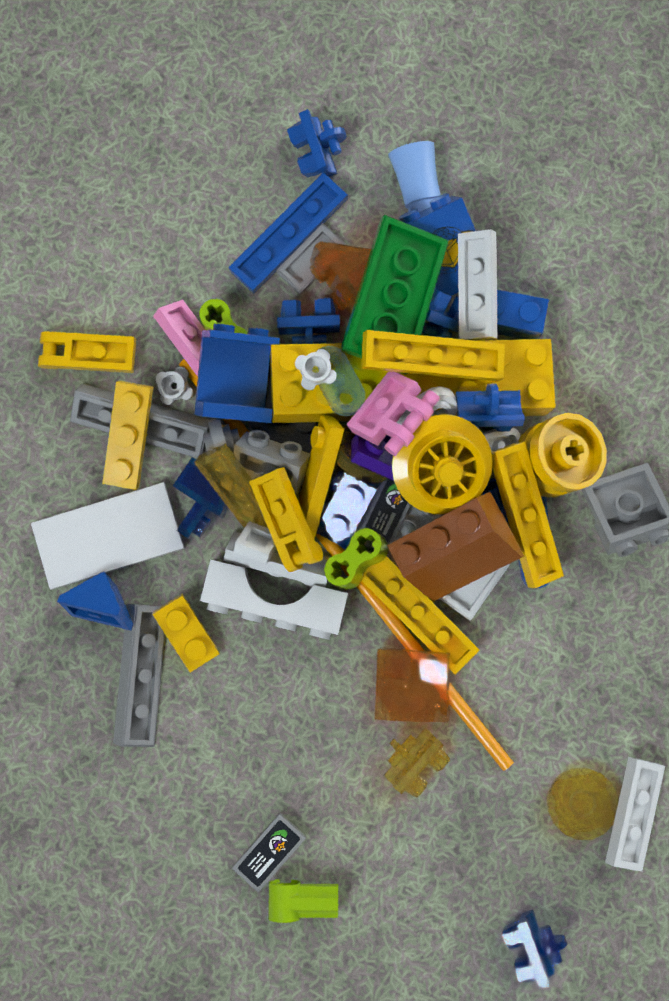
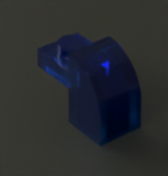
[173,457,228,540]

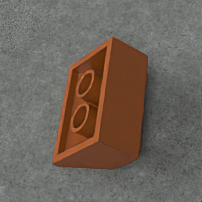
[387,492,524,601]

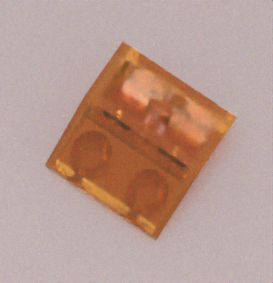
[309,241,371,314]

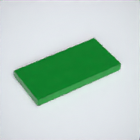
[340,215,449,375]

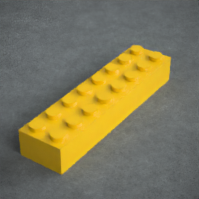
[270,339,556,423]

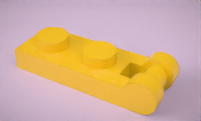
[38,331,136,373]
[249,467,323,572]

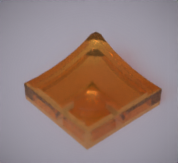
[375,647,450,722]

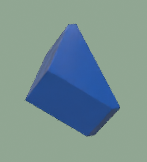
[57,571,134,631]

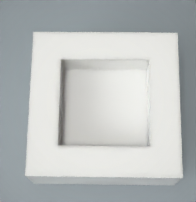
[233,521,276,565]

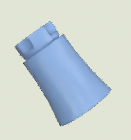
[388,141,441,212]

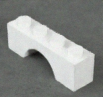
[200,560,348,640]

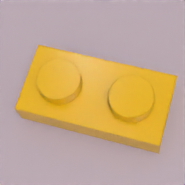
[152,593,220,673]

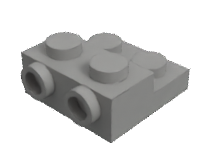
[227,430,311,514]
[582,463,669,557]

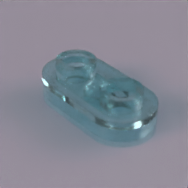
[312,346,365,416]

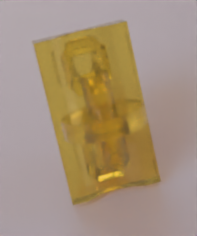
[384,728,450,798]

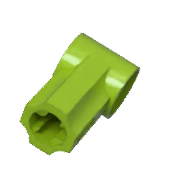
[268,879,338,923]

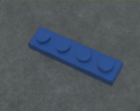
[228,172,348,294]

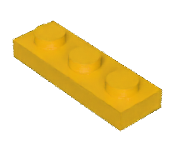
[102,381,153,490]

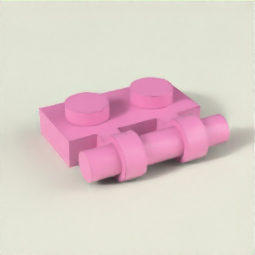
[347,371,440,456]

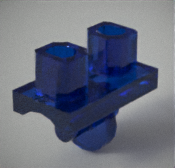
[502,910,568,988]

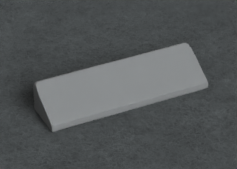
[70,383,210,459]
[113,604,165,747]

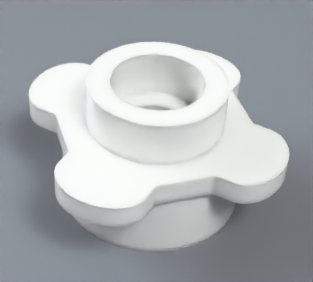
[295,349,337,390]
[156,367,193,405]

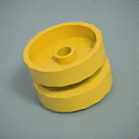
[518,413,607,498]

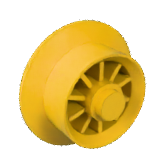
[392,414,492,514]

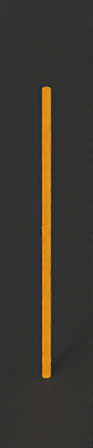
[179,359,514,771]

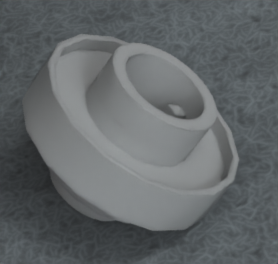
[202,418,240,470]

